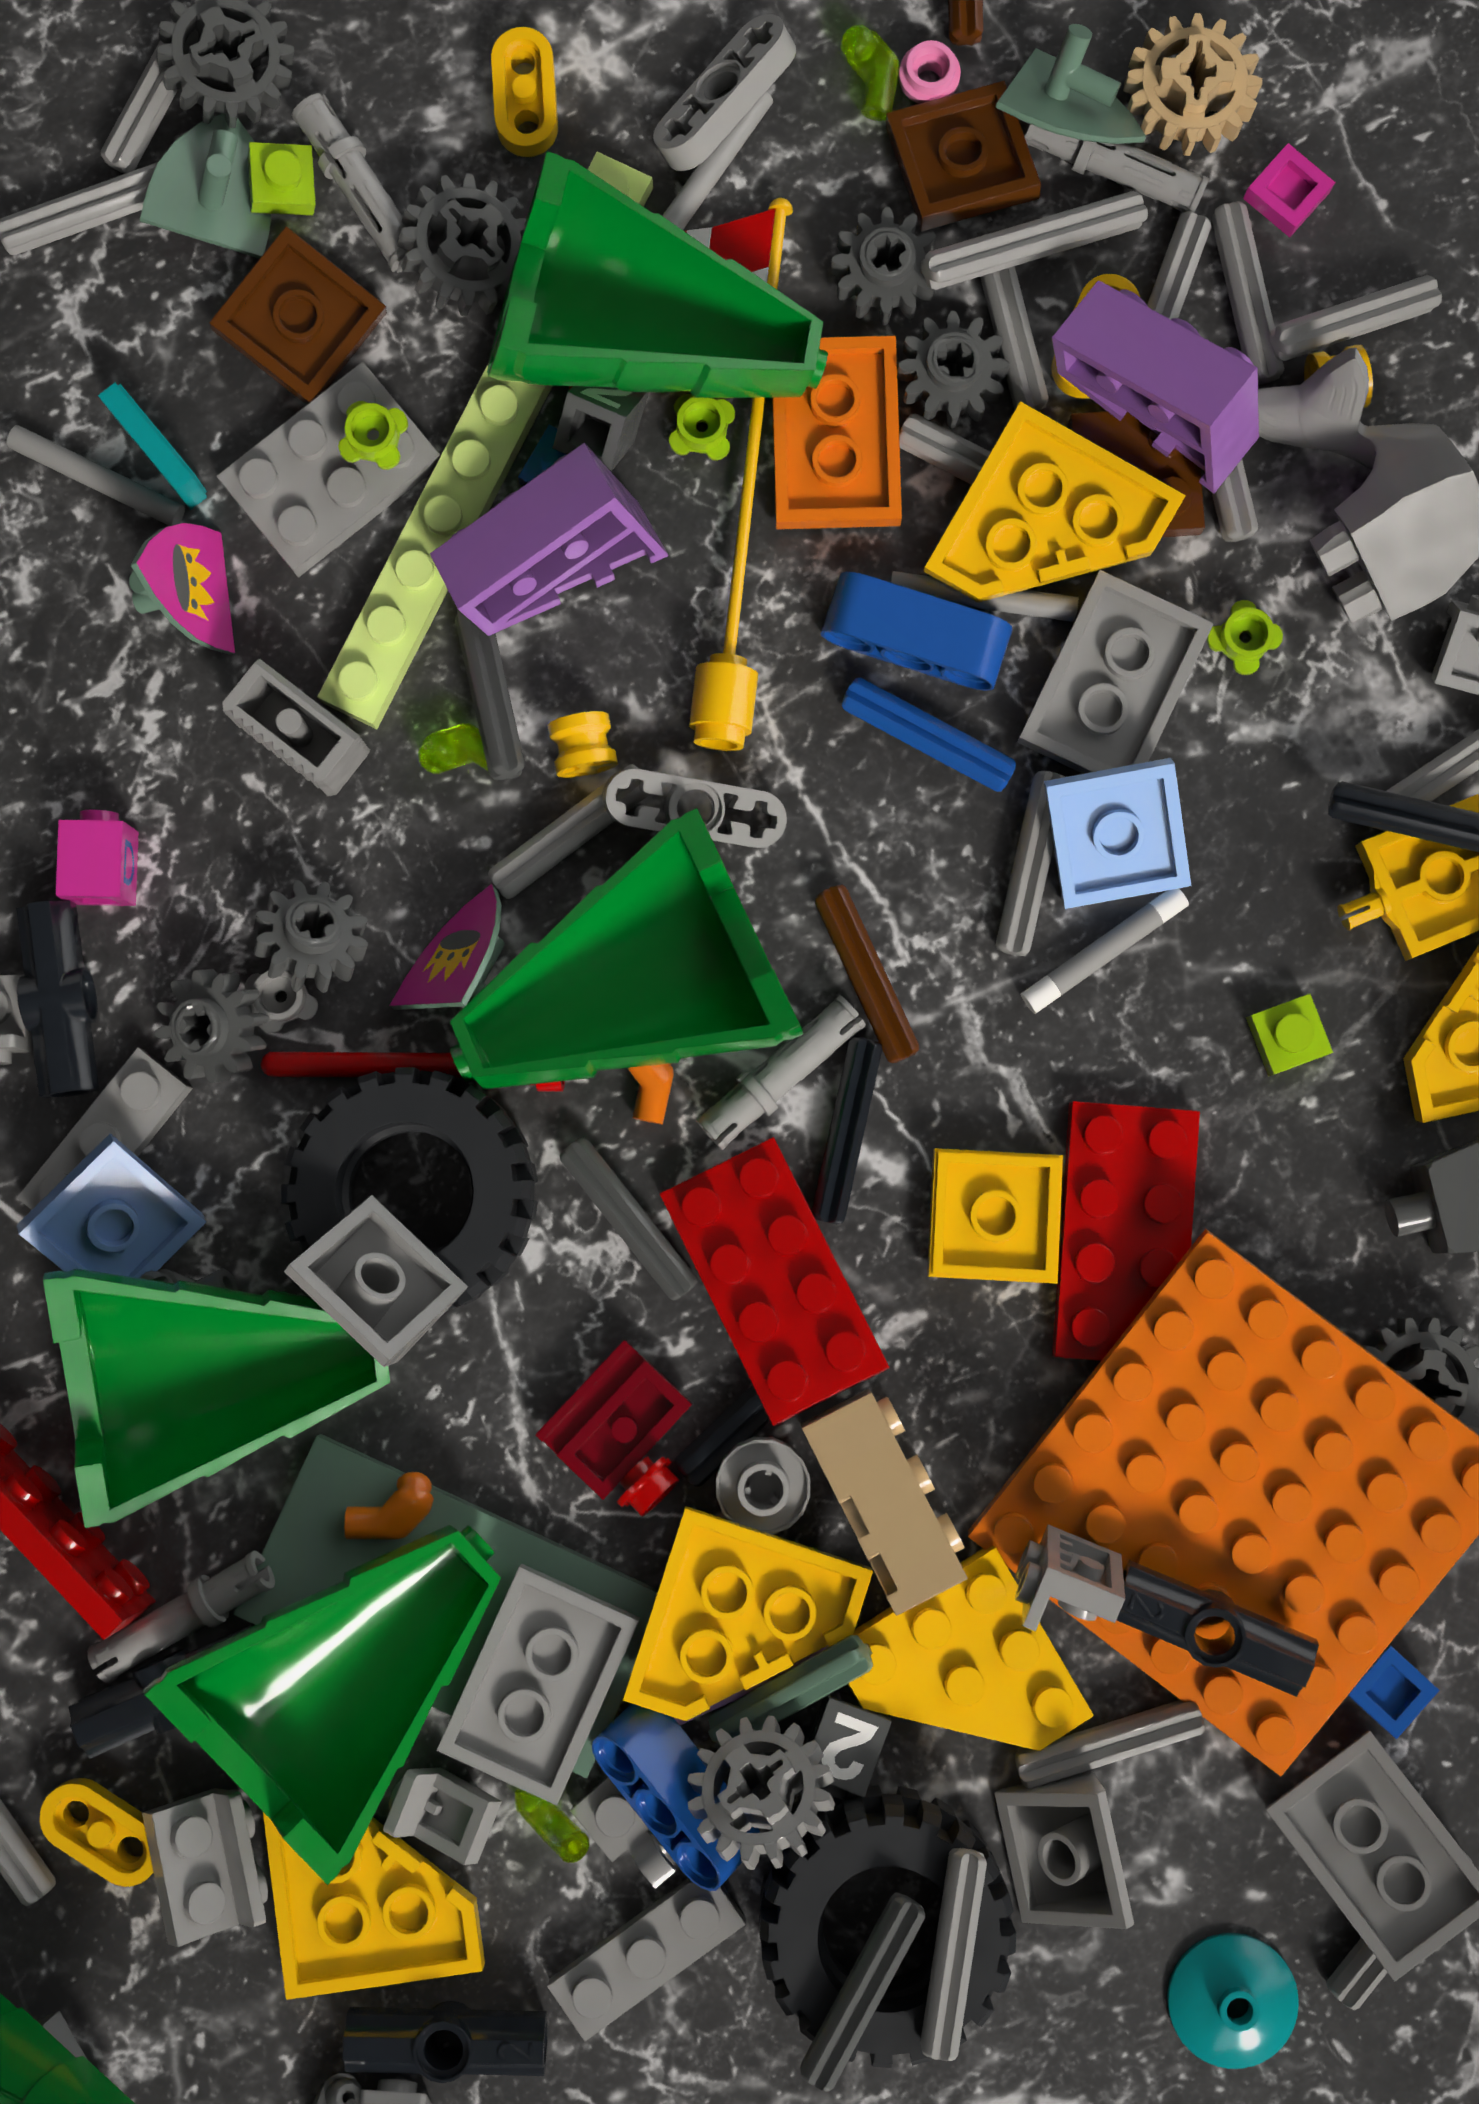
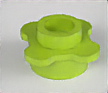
[669,394,735,461]
[338,401,408,470]
[1207,600,1283,675]

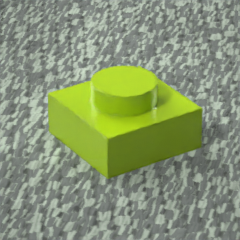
[248,142,316,216]
[1246,994,1333,1077]

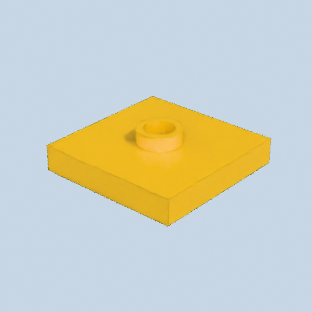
[927,1148,1063,1284]

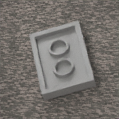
[216,361,440,578]
[1017,570,1214,774]
[436,1563,640,1806]
[1265,1730,1479,1982]

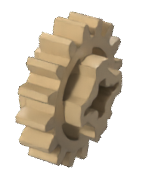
[1123,13,1262,156]

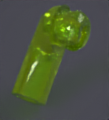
[841,25,900,121]
[418,723,488,774]
[514,1789,590,1863]

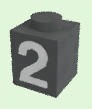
[552,386,649,471]
[807,1690,892,1799]

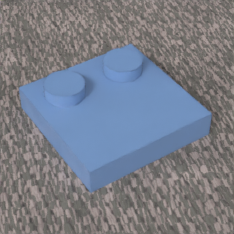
[17,1133,206,1278]

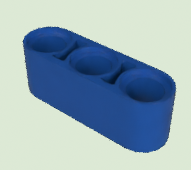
[820,572,1013,691]
[592,1703,760,1891]

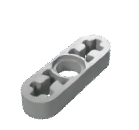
[653,14,796,171]
[602,768,787,848]

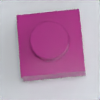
[1243,143,1335,238]

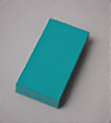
[98,382,207,510]

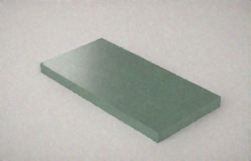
[234,1434,658,1779]

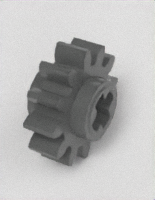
[831,207,936,325]
[897,311,1010,429]
[253,880,368,993]
[155,969,269,1083]

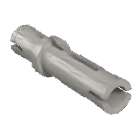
[292,93,409,273]
[1025,124,1209,212]
[695,995,866,1150]
[87,1551,275,1683]

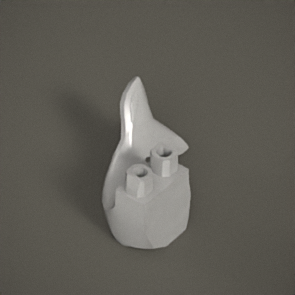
[1258,348,1479,623]

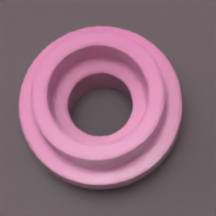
[899,40,961,104]

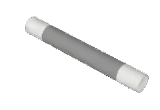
[1020,888,1189,1014]

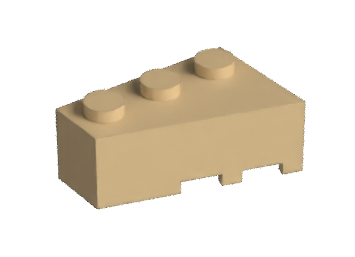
[800,1389,968,1616]

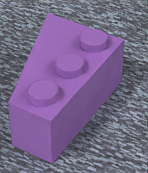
[1052,280,1259,493]
[430,443,669,636]

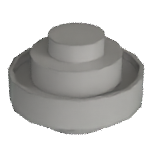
[716,1437,810,1535]

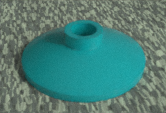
[1167,1933,1299,2069]

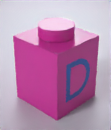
[56,810,139,906]

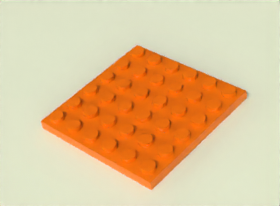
[968,1228,1479,1777]

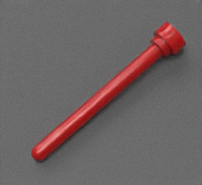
[261,1052,565,1092]

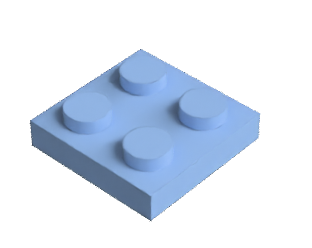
[1044,758,1191,909]

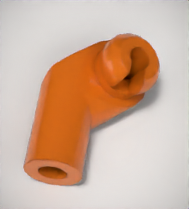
[628,1064,674,1125]
[344,1472,434,1540]

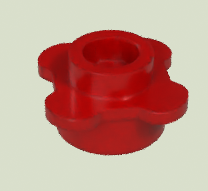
[617,1456,679,1517]

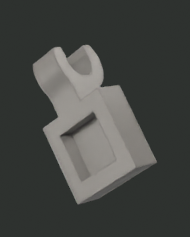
[570,1776,677,1888]

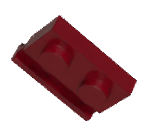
[535,1339,693,1500]

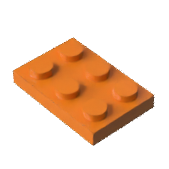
[772,336,902,529]

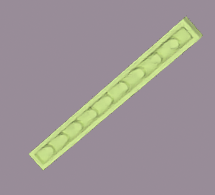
[317,151,653,729]

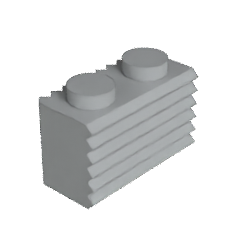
[222,659,370,796]

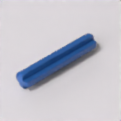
[842,678,1016,792]

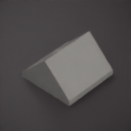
[284,1195,468,1367]
[994,1770,1134,1929]

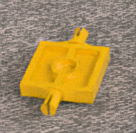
[1337,794,1479,961]

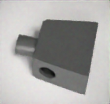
[1385,1137,1479,1253]

